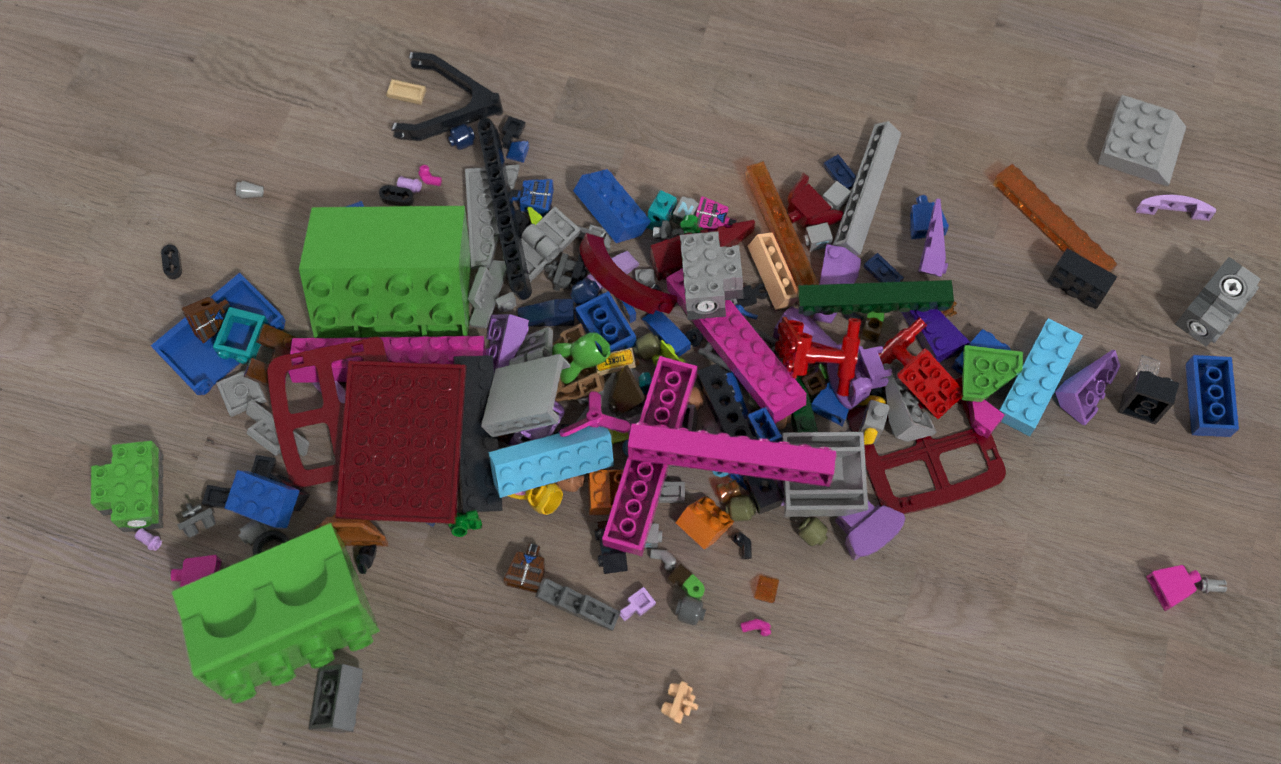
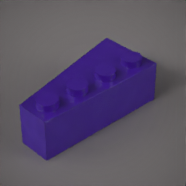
[901,309,970,363]

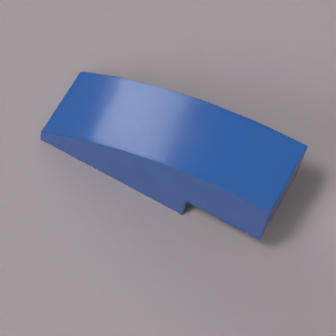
[642,310,691,357]

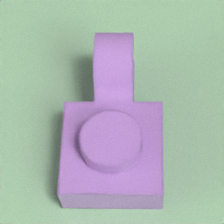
[620,587,656,621]

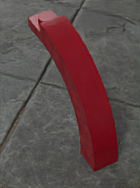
[579,233,677,314]

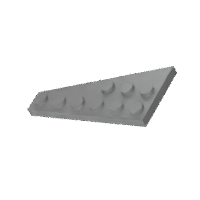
[465,165,520,269]

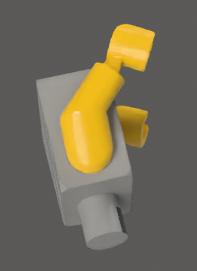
[858,395,890,445]

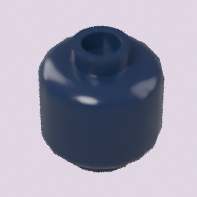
[448,124,476,150]
[571,278,599,305]

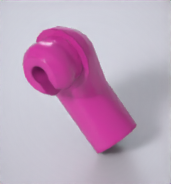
[418,165,442,186]
[741,619,771,637]

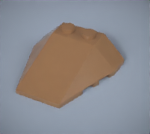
[552,323,605,401]

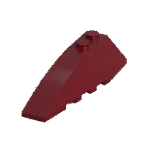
[650,219,756,281]

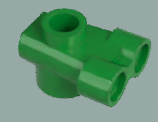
[681,215,704,234]
[448,510,482,537]

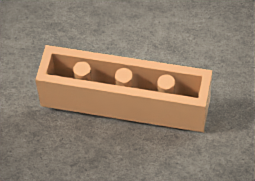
[748,232,798,310]

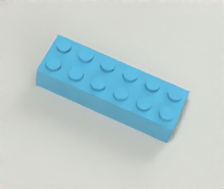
[999,318,1083,437]
[489,426,614,498]

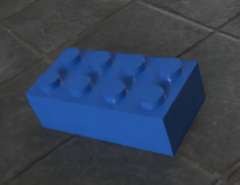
[573,169,651,243]
[1185,355,1239,437]

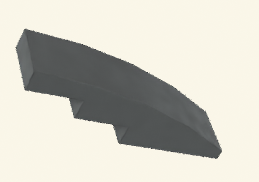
[535,578,620,631]

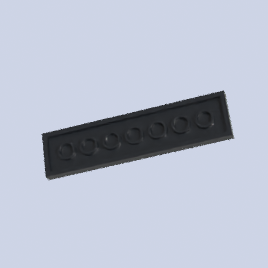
[453,356,503,513]

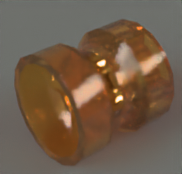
[716,479,741,504]

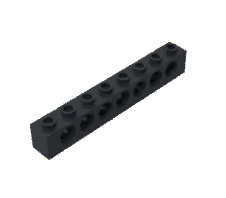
[696,363,784,515]

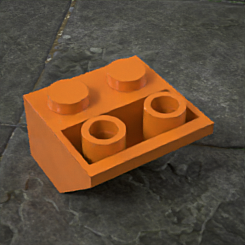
[588,470,624,515]
[676,496,734,550]

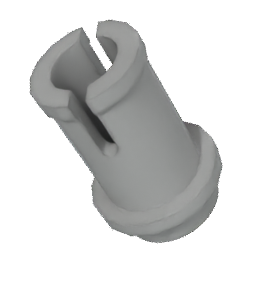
[1198,577,1227,593]

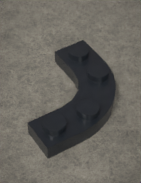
[202,455,277,510]

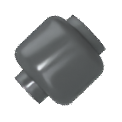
[675,596,706,625]

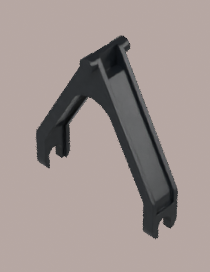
[391,52,503,141]

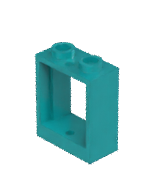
[213,307,269,364]

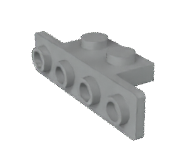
[468,260,507,328]
[246,400,309,456]

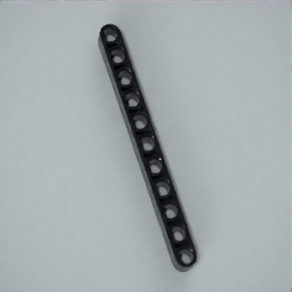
[477,118,532,300]

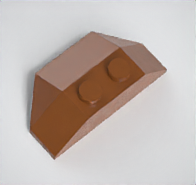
[310,514,388,546]

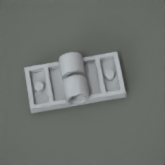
[503,207,581,282]
[509,327,553,366]

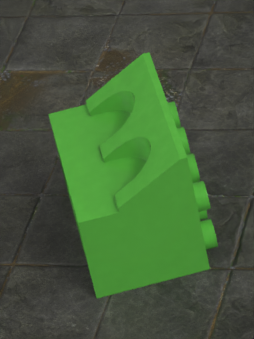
[299,206,471,338]
[171,523,380,704]

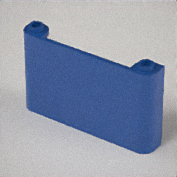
[151,273,285,395]

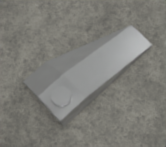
[883,363,937,442]

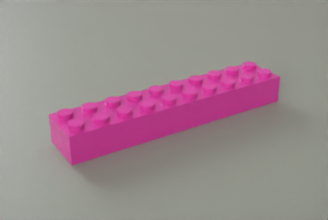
[666,268,806,424]
[289,336,486,383]
[602,356,697,557]
[628,422,836,487]

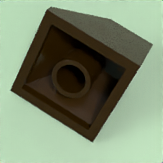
[608,365,646,417]

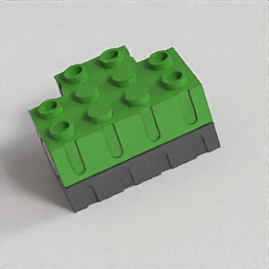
[91,441,163,532]

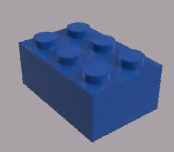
[575,291,636,355]
[225,470,300,528]

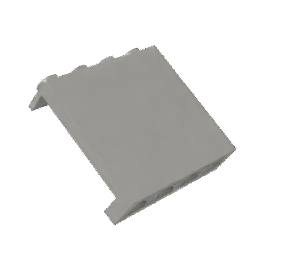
[481,354,571,437]

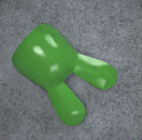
[552,332,611,384]

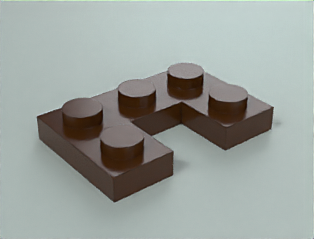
[243,323,297,387]

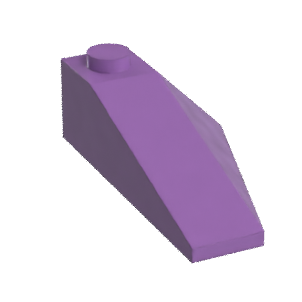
[918,199,948,277]
[813,244,861,323]
[773,306,837,366]
[486,314,529,373]
[1055,350,1121,425]

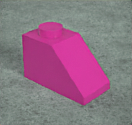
[967,400,1005,438]

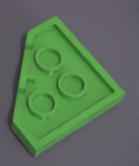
[962,345,1023,402]

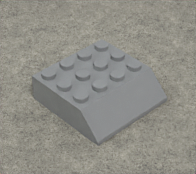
[1098,95,1186,187]
[782,432,868,517]

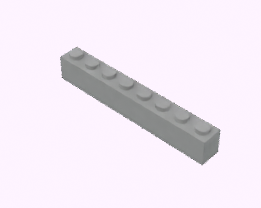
[833,121,901,255]

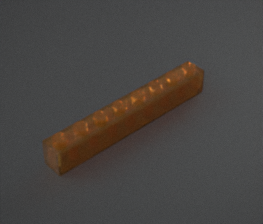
[745,161,819,289]
[993,164,1118,273]

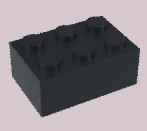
[1047,248,1117,309]
[1118,371,1179,425]

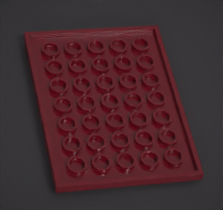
[335,361,467,524]

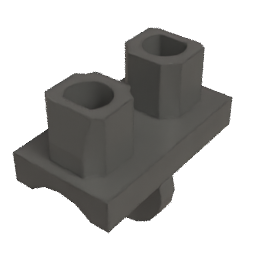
[653,221,684,243]
[545,253,576,291]
[177,502,216,538]

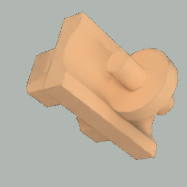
[661,681,698,724]

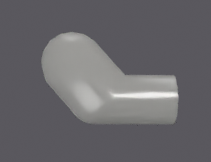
[650,549,677,571]

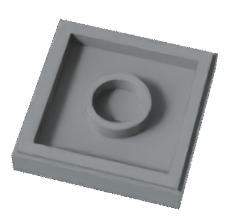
[216,370,267,417]

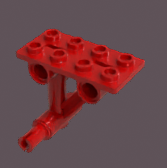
[775,317,861,396]
[878,317,962,419]

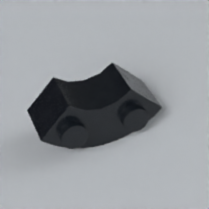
[594,521,628,574]

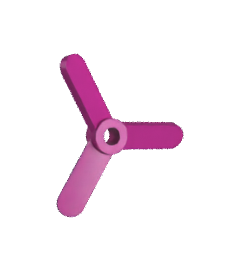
[559,391,631,437]

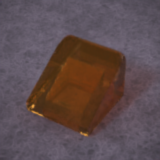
[755,575,779,603]

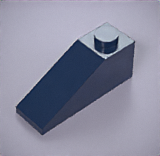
[518,299,574,327]

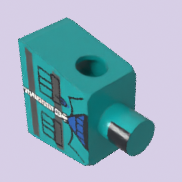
[647,190,678,231]

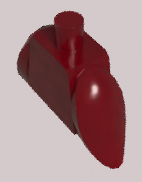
[785,172,844,228]

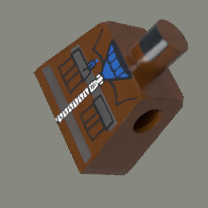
[181,297,231,343]
[503,544,545,593]

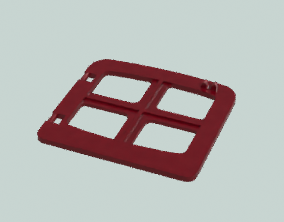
[267,337,388,487]
[847,377,1006,514]

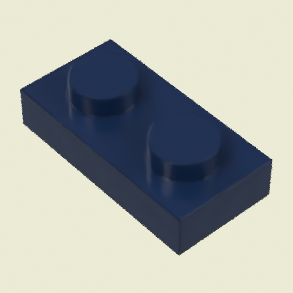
[823,154,856,190]
[864,253,904,283]

